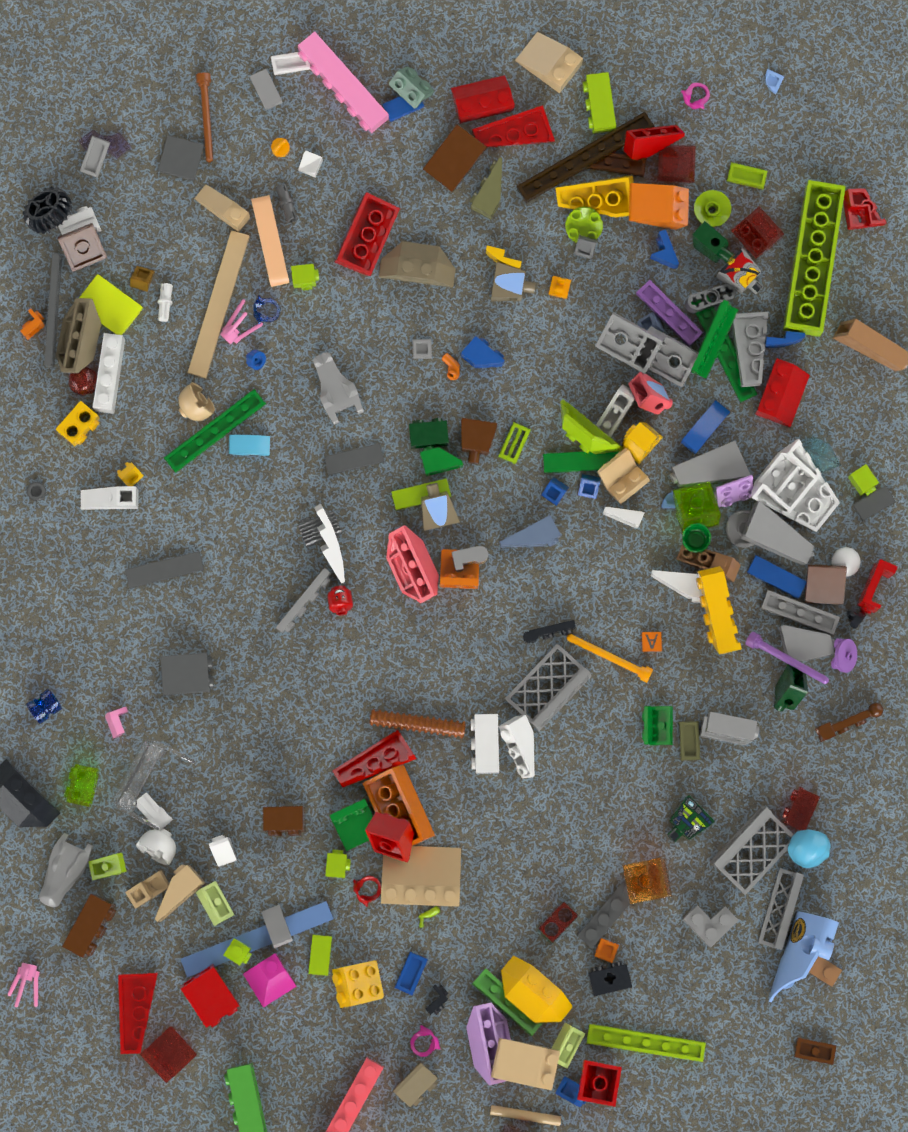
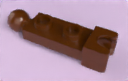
[815,702,884,742]

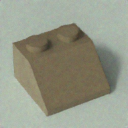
[393,1061,438,1107]

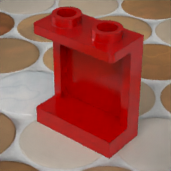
[856,559,898,614]
[180,964,239,1028]

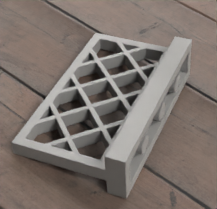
[505,643,592,731]
[710,806,794,895]

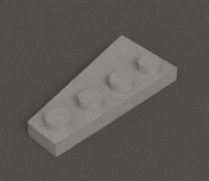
[732,312,769,387]

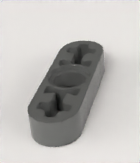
[685,283,736,313]

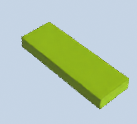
[391,478,451,511]

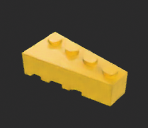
[696,566,742,655]

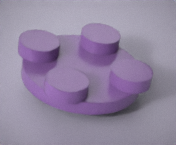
[831,638,857,673]

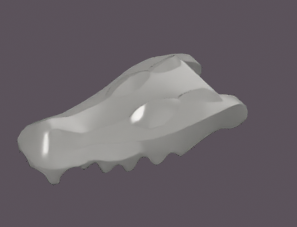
[39,833,94,907]

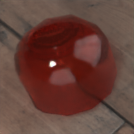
[68,367,98,395]

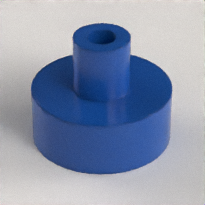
[246,349,266,370]

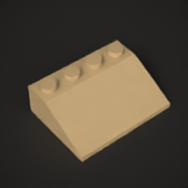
[381,846,461,907]

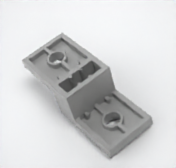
[595,312,699,387]

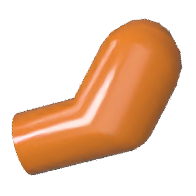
[441,353,460,380]

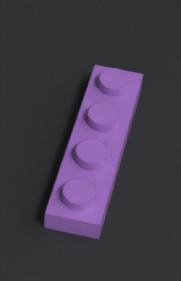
[636,280,703,347]

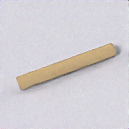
[490,1105,561,1126]

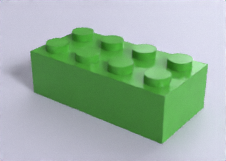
[224,1062,267,1132]

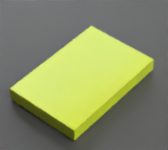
[79,274,143,335]

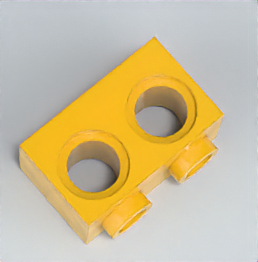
[56,401,100,447]

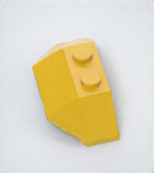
[501,955,573,1023]

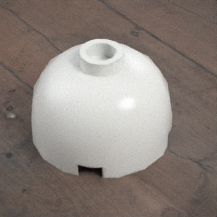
[136,829,176,865]

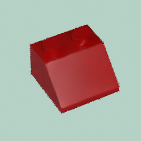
[365,812,414,863]
[577,1060,622,1107]

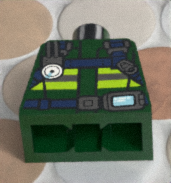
[667,795,715,842]

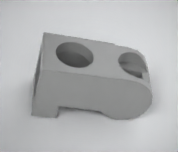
[452,546,488,573]

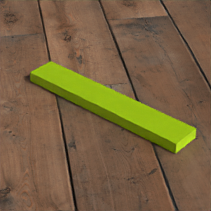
[586,1024,706,1062]

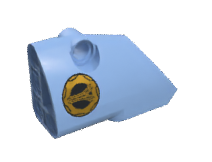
[769,911,839,1002]

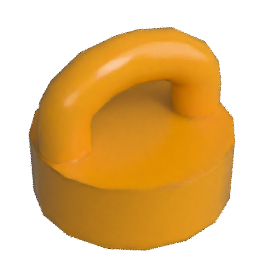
[271,138,290,157]

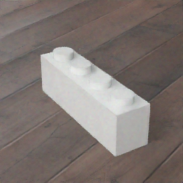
[93,333,125,414]

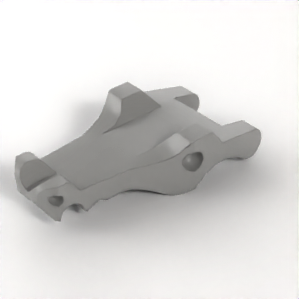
[313,352,363,425]

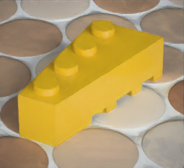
[622,422,663,465]

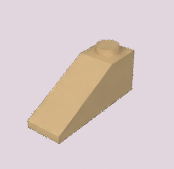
[194,185,250,232]

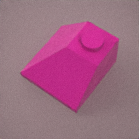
[243,953,297,1007]

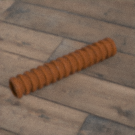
[370,709,466,739]

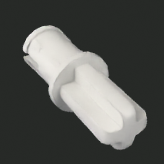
[157,283,173,322]

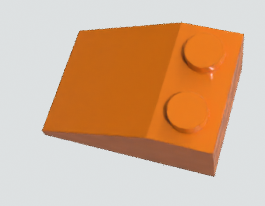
[629,183,689,230]

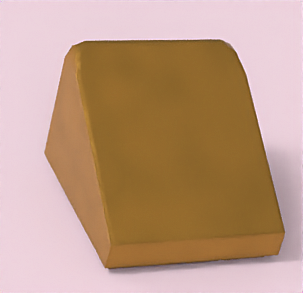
[130,266,155,292]

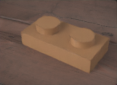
[809,957,842,987]

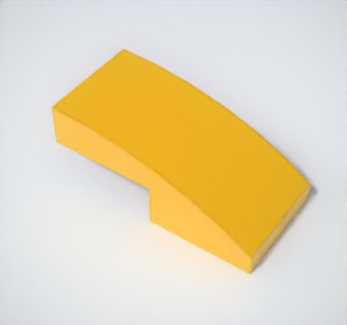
[486,245,522,269]

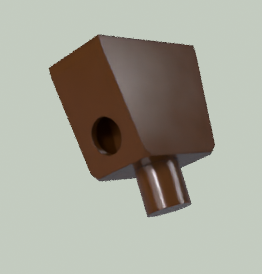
[461,418,498,464]

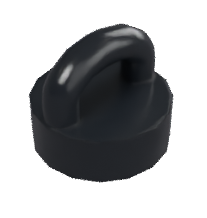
[846,610,866,629]

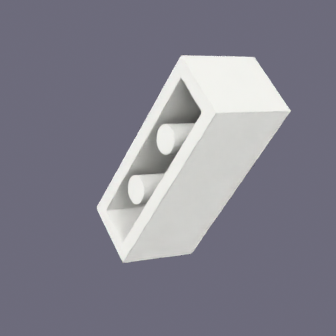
[471,714,499,774]

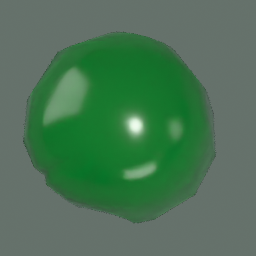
[682,523,711,553]

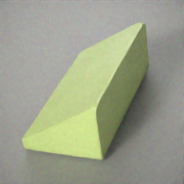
[196,881,234,926]
[551,1023,585,1068]

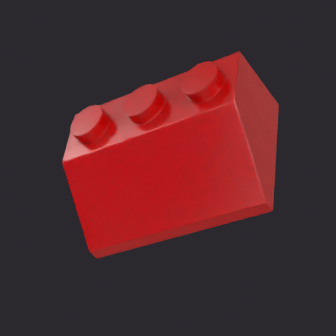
[451,75,515,124]
[755,358,810,428]

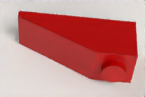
[624,125,685,160]

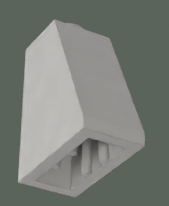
[779,625,836,662]

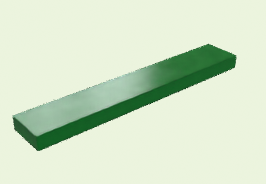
[691,295,757,403]
[164,389,266,473]

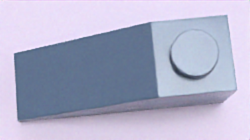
[499,515,561,548]

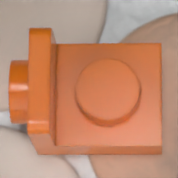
[20,308,45,340]

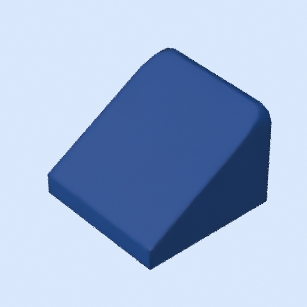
[578,474,601,499]
[541,477,569,506]

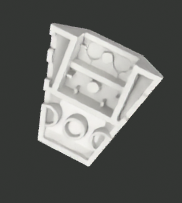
[750,439,840,532]

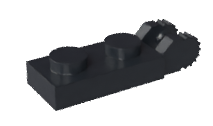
[523,620,576,644]

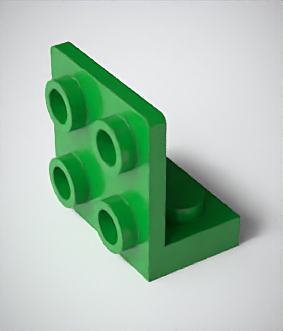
[329,799,373,851]

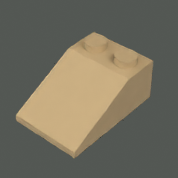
[515,32,583,93]
[155,865,205,922]
[491,1038,560,1090]

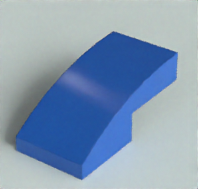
[765,331,805,348]

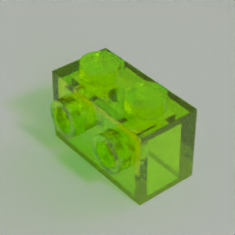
[64,764,100,808]

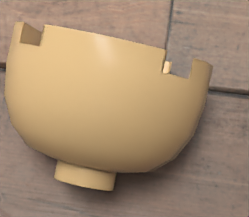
[179,382,215,421]

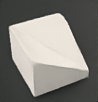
[298,150,323,178]

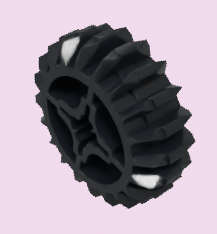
[23,186,73,234]

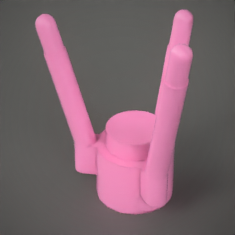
[220,299,263,345]
[8,963,40,1007]

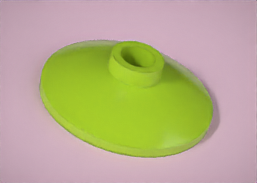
[694,190,732,227]

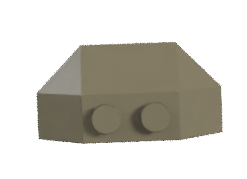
[378,241,456,288]
[56,298,101,373]

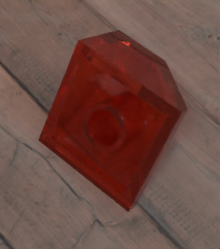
[657,145,696,183]

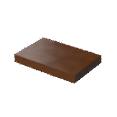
[423,124,487,192]

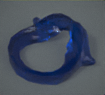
[253,295,281,324]

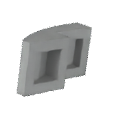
[261,905,293,948]

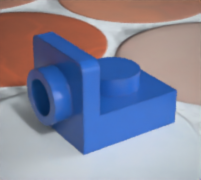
[555,1076,586,1107]

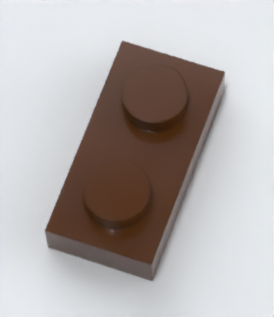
[794,1038,837,1065]

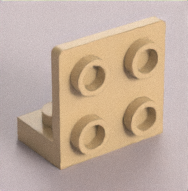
[597,448,650,504]

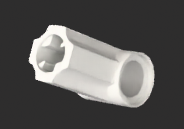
[134,792,173,831]

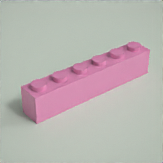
[298,31,389,133]

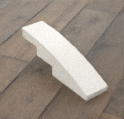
[314,504,345,584]

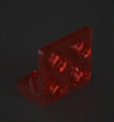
[140,1026,197,1083]

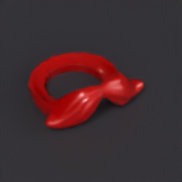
[353,876,382,907]

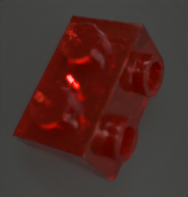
[782,787,820,830]

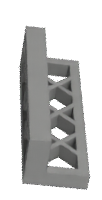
[758,868,804,950]

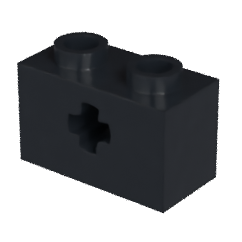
[588,961,632,996]

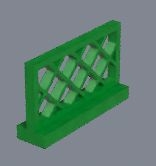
[691,300,739,379]

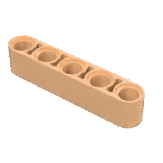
[251,195,289,287]

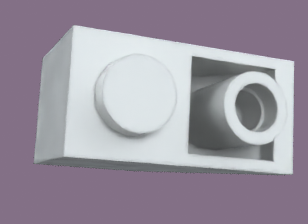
[209,835,238,867]

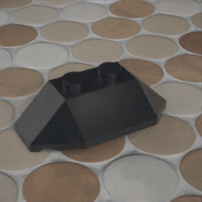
[0,759,60,827]

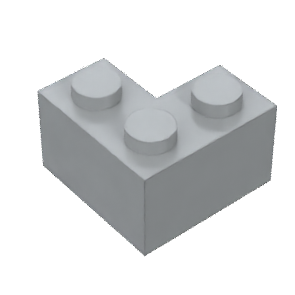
[682,905,739,948]

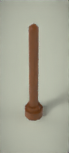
[196,72,213,162]

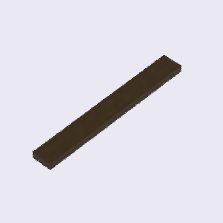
[516,112,655,203]

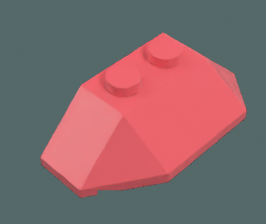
[386,525,439,603]

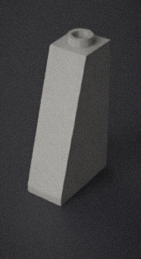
[669,441,750,487]
[740,501,814,565]

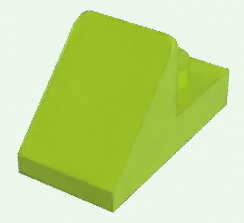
[88,853,127,881]

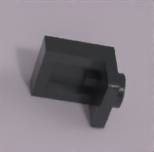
[425,984,449,1015]

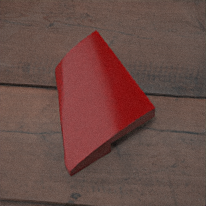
[843,188,886,230]

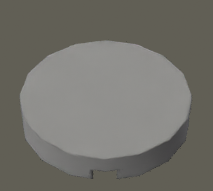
[725,510,755,548]

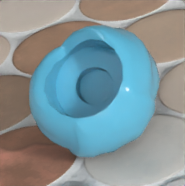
[788,829,831,868]

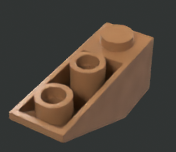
[676,544,741,582]

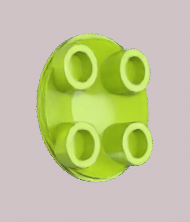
[565,207,603,243]

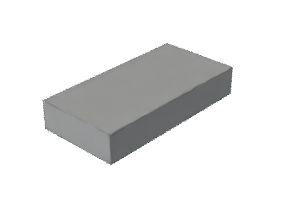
[250,69,282,111]
[80,135,111,178]

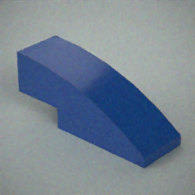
[681,400,730,455]

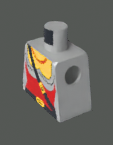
[716,248,763,295]

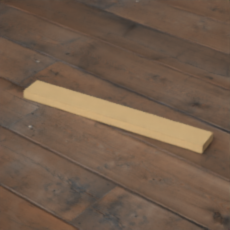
[188,230,250,379]

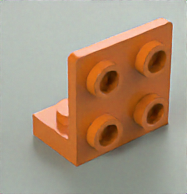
[440,549,479,589]

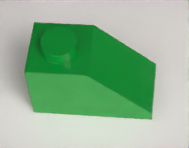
[420,446,463,477]

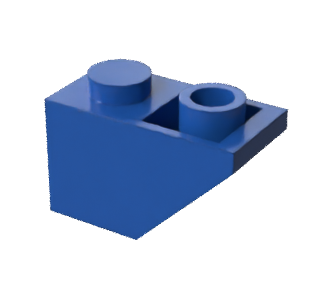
[461,336,505,369]

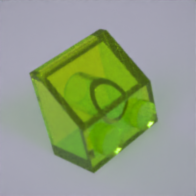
[673,482,721,533]

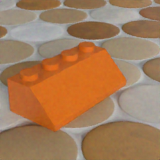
[363,765,435,846]

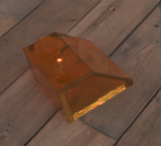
[623,858,672,904]

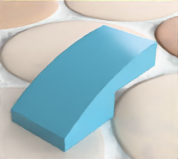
[229,435,270,456]

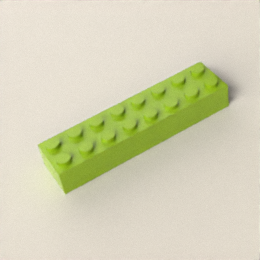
[783,180,846,337]

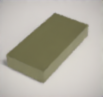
[679,721,701,761]

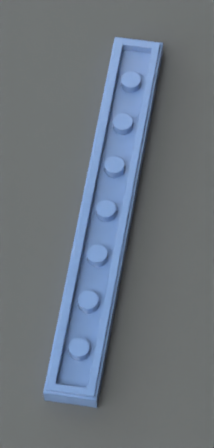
[180,901,333,977]

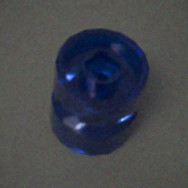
[26,688,63,724]

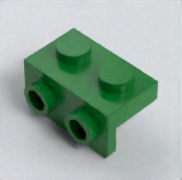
[642,706,673,746]

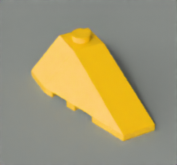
[555,175,634,218]

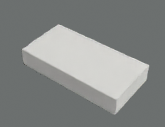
[271,52,310,75]

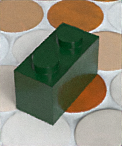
[409,418,449,449]

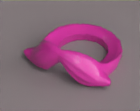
[681,83,710,109]
[410,1025,440,1057]

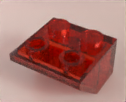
[731,206,784,259]

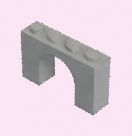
[699,712,760,746]

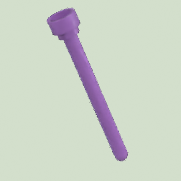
[746,632,829,684]

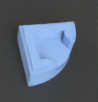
[765,69,784,94]

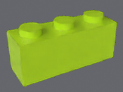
[582,72,616,134]

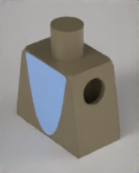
[491,262,536,301]
[421,483,460,531]

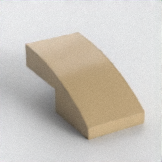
[125,870,169,909]

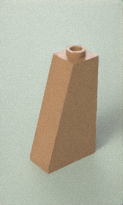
[833,319,908,371]

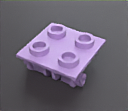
[713,475,753,508]

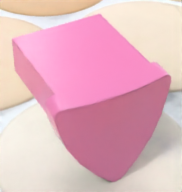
[105,707,128,739]

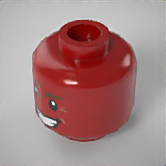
[327,586,353,616]

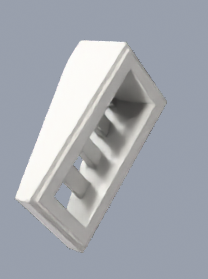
[603,507,645,529]

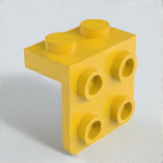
[332,960,384,1008]

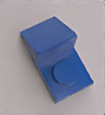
[650,229,679,269]

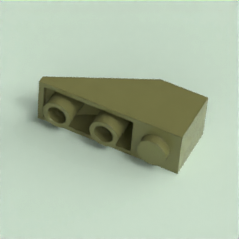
[470,157,502,220]

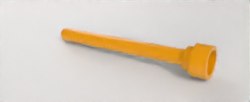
[566,634,653,683]

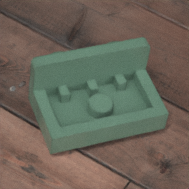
[389,66,435,108]

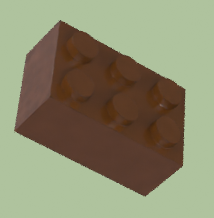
[263,806,306,836]
[62,894,117,958]

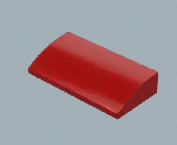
[334,192,400,276]

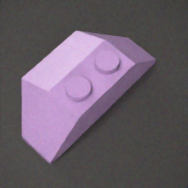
[466,1003,511,1085]

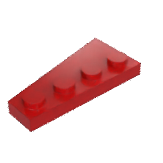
[472,105,555,148]
[333,730,416,788]
[118,973,158,1054]

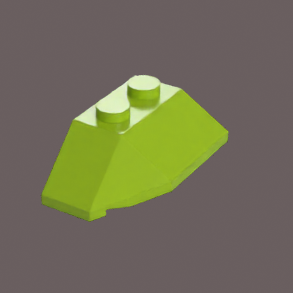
[560,399,624,454]

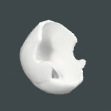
[831,547,861,577]

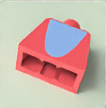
[628,371,673,415]

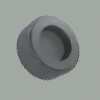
[27,482,47,502]

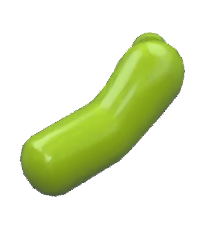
[418,906,440,928]

